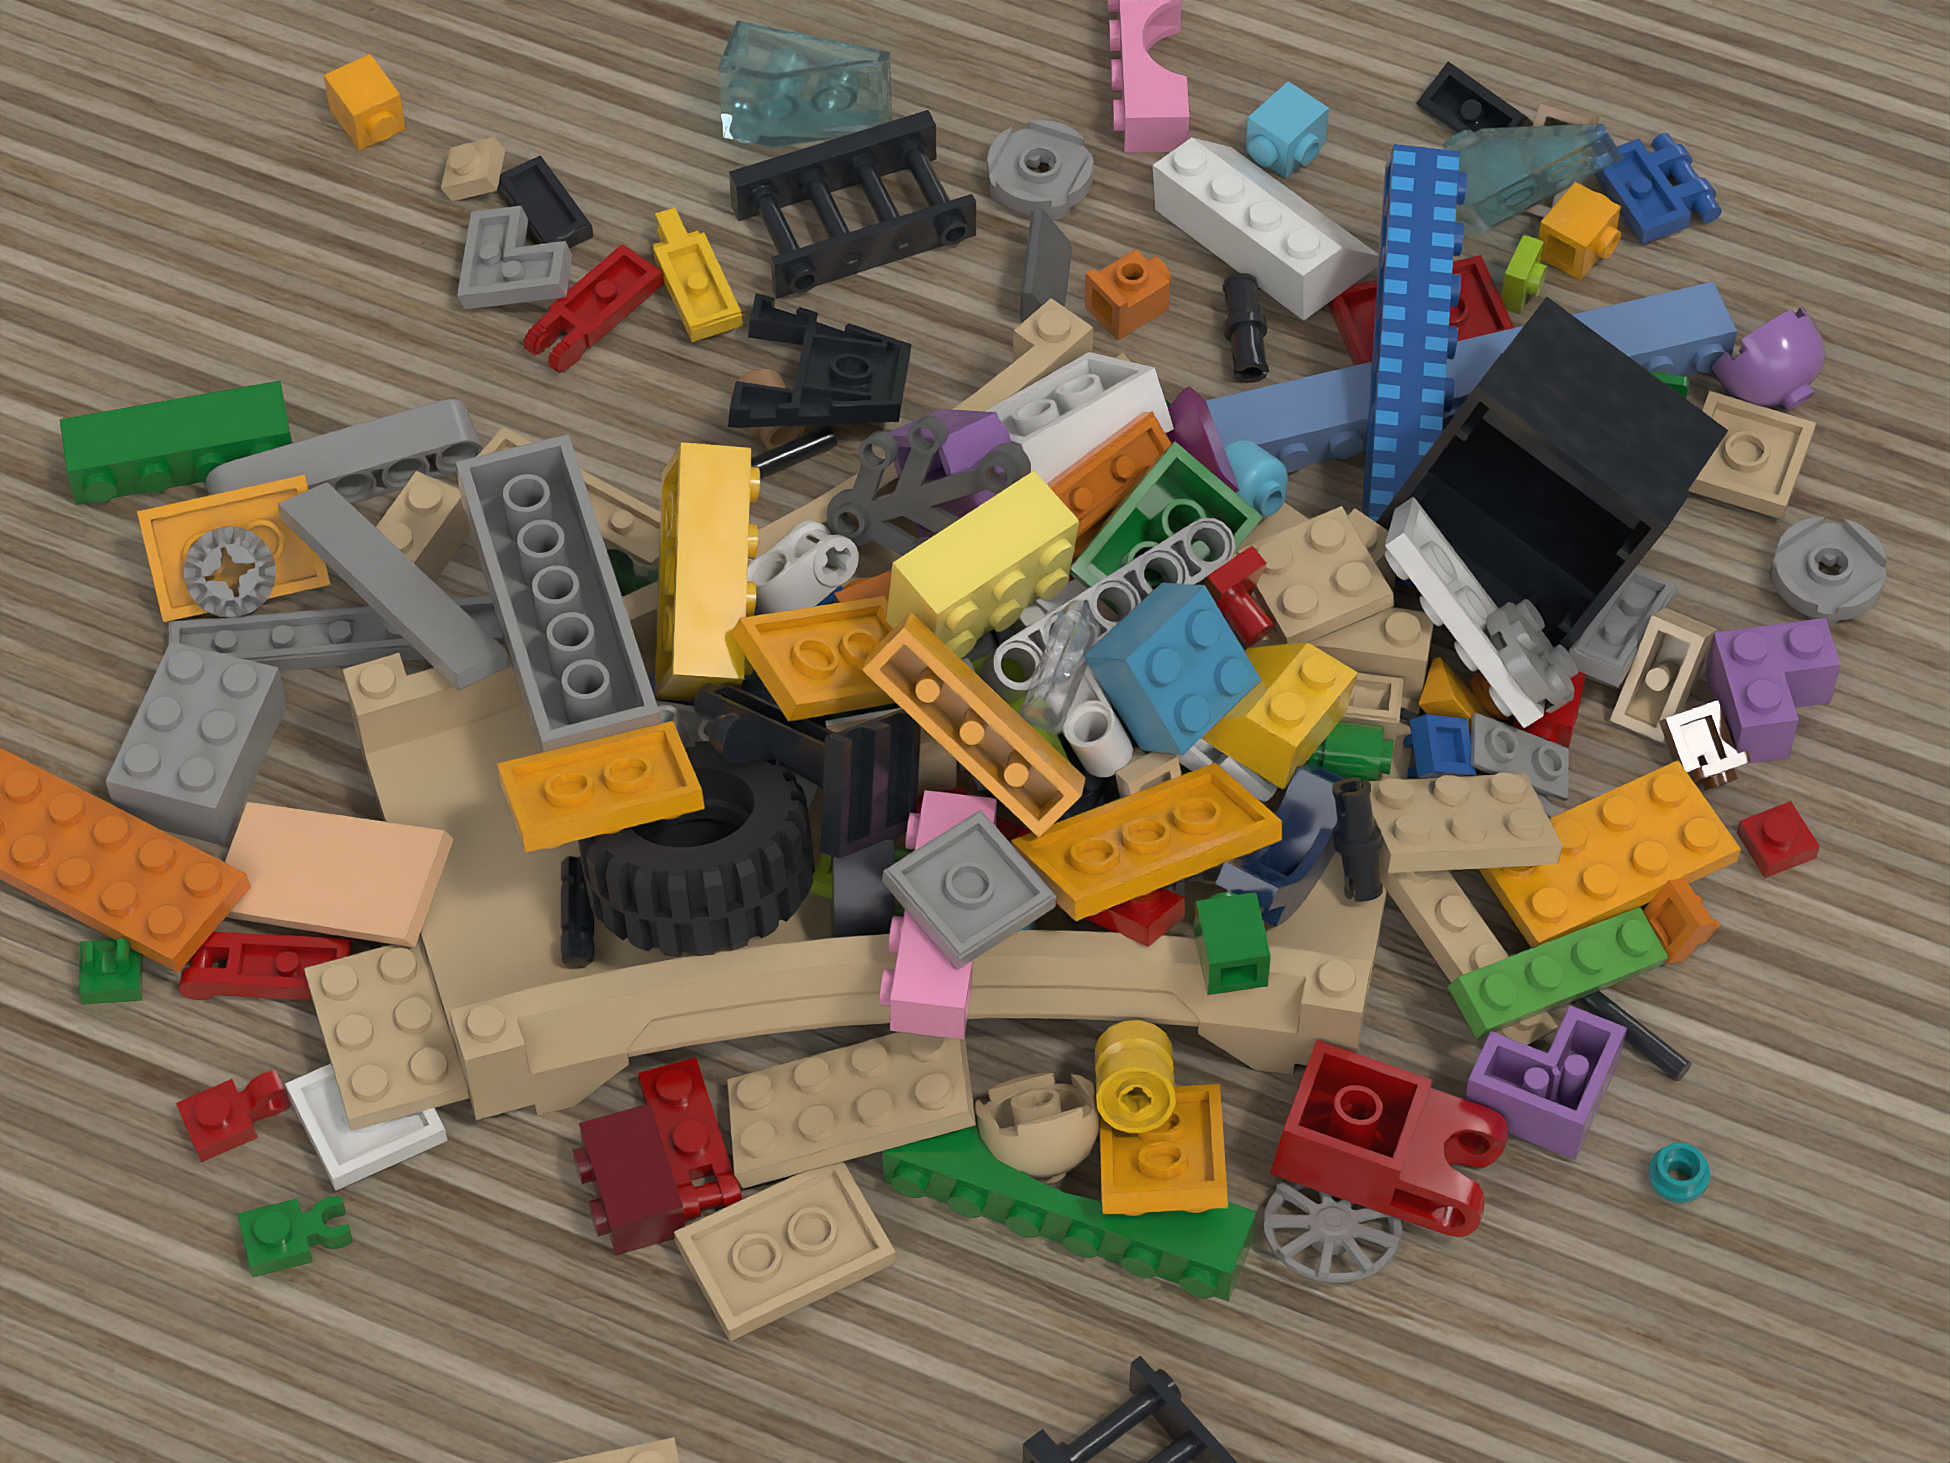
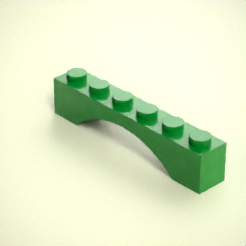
[883,1125,1256,1302]

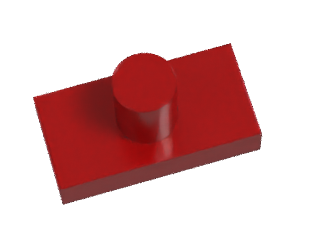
[1203,546,1274,647]

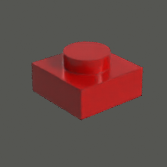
[1737,801,1820,878]

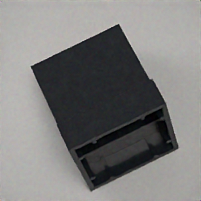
[1376,297,1729,651]

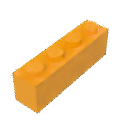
[862,612,1085,838]

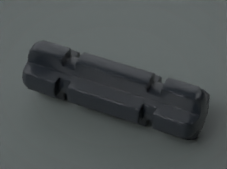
[561,856,594,967]

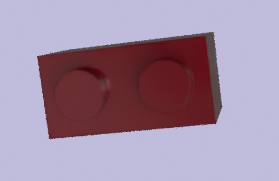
[572,1103,685,1256]

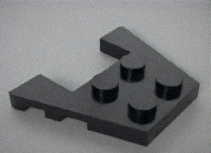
[728,293,912,428]

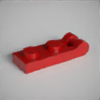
[179,931,353,1001]
[638,1057,742,1221]

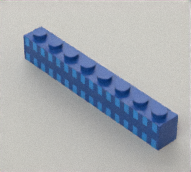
[1362,144,1467,587]

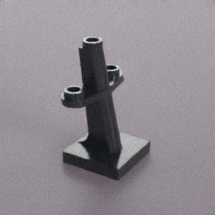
[694,683,921,858]

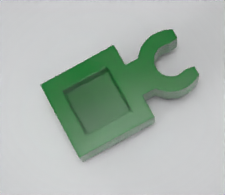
[237,1196,353,1278]

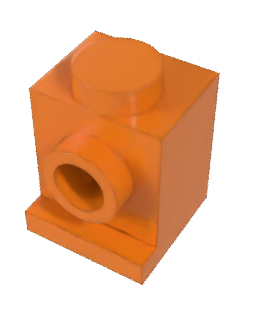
[1085,249,1171,341]

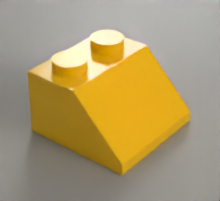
[1201,642,1358,789]

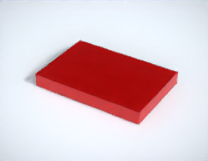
[1327,255,1514,366]

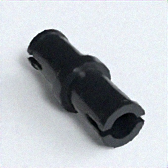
[1222,273,1269,383]
[1332,777,1383,902]

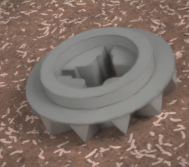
[184,526,276,617]

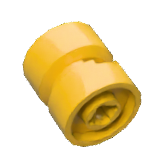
[1095,1020,1176,1133]

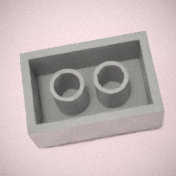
[105,641,287,846]

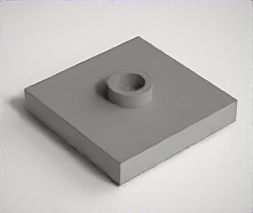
[882,810,1057,970]

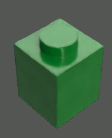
[1194,892,1271,995]

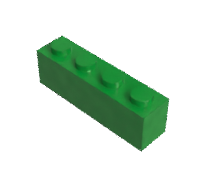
[59,381,292,505]

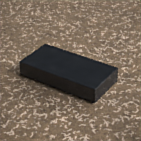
[497,155,593,249]

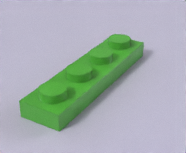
[1447,907,1669,1039]

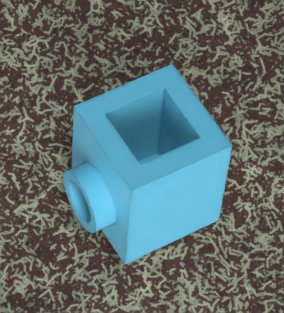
[1245,81,1329,179]

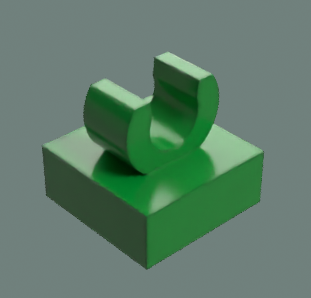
[79,938,143,1005]

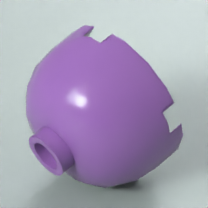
[1712,307,1825,411]

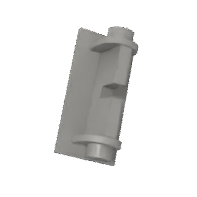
[1470,713,1569,801]

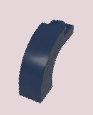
[1215,763,1362,927]

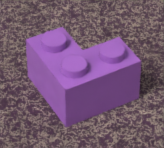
[889,409,1011,538]
[1705,618,1841,764]
[1465,1005,1627,1160]

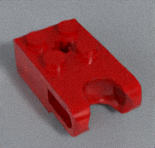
[1270,1040,1509,1237]

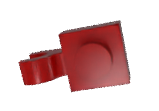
[176,1070,291,1162]

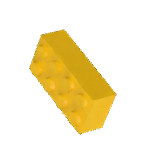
[654,442,760,702]

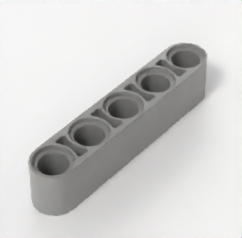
[205,399,483,504]
[980,518,1235,703]

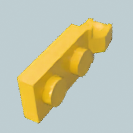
[652,207,743,342]

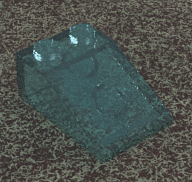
[718,20,892,148]
[1443,124,1624,235]

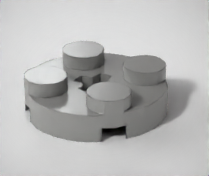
[987,120,1094,220]
[1770,517,1887,627]
[1486,599,1578,713]

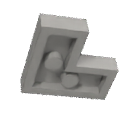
[457,206,572,309]

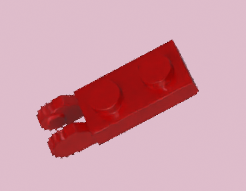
[523,244,664,373]

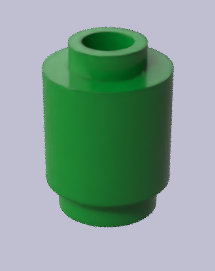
[1307,721,1394,782]

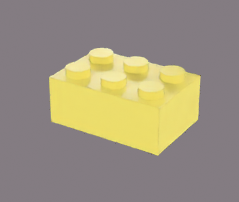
[886,470,1079,659]

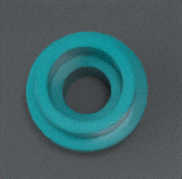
[1648,1143,1711,1203]

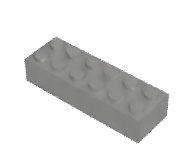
[455,434,661,753]

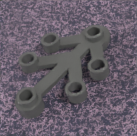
[826,415,1031,556]

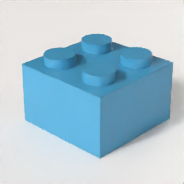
[1083,582,1261,755]

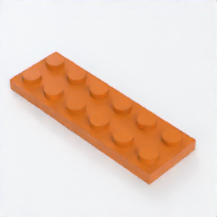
[0,748,251,973]

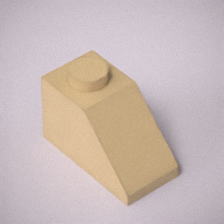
[1610,608,1718,743]

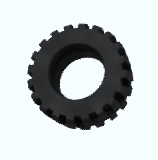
[578,741,815,957]

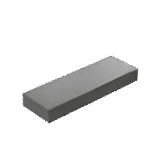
[1569,568,1679,687]

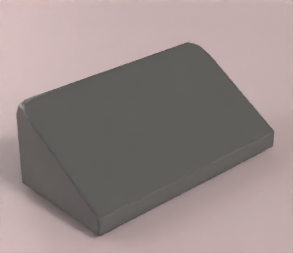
[1020,208,1072,322]

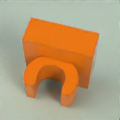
[1643,879,1720,964]

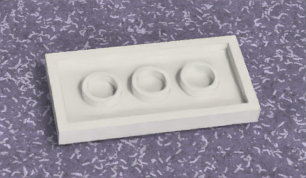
[1385,497,1546,728]

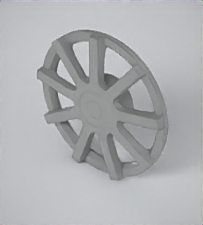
[1263,1181,1402,1283]

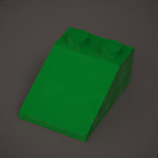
[1070,442,1263,615]

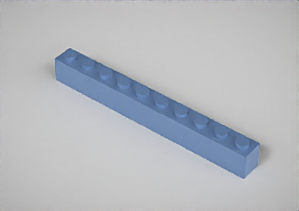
[1206,281,1737,472]

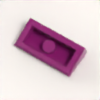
[1165,386,1240,493]

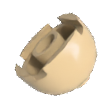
[975,1073,1099,1184]

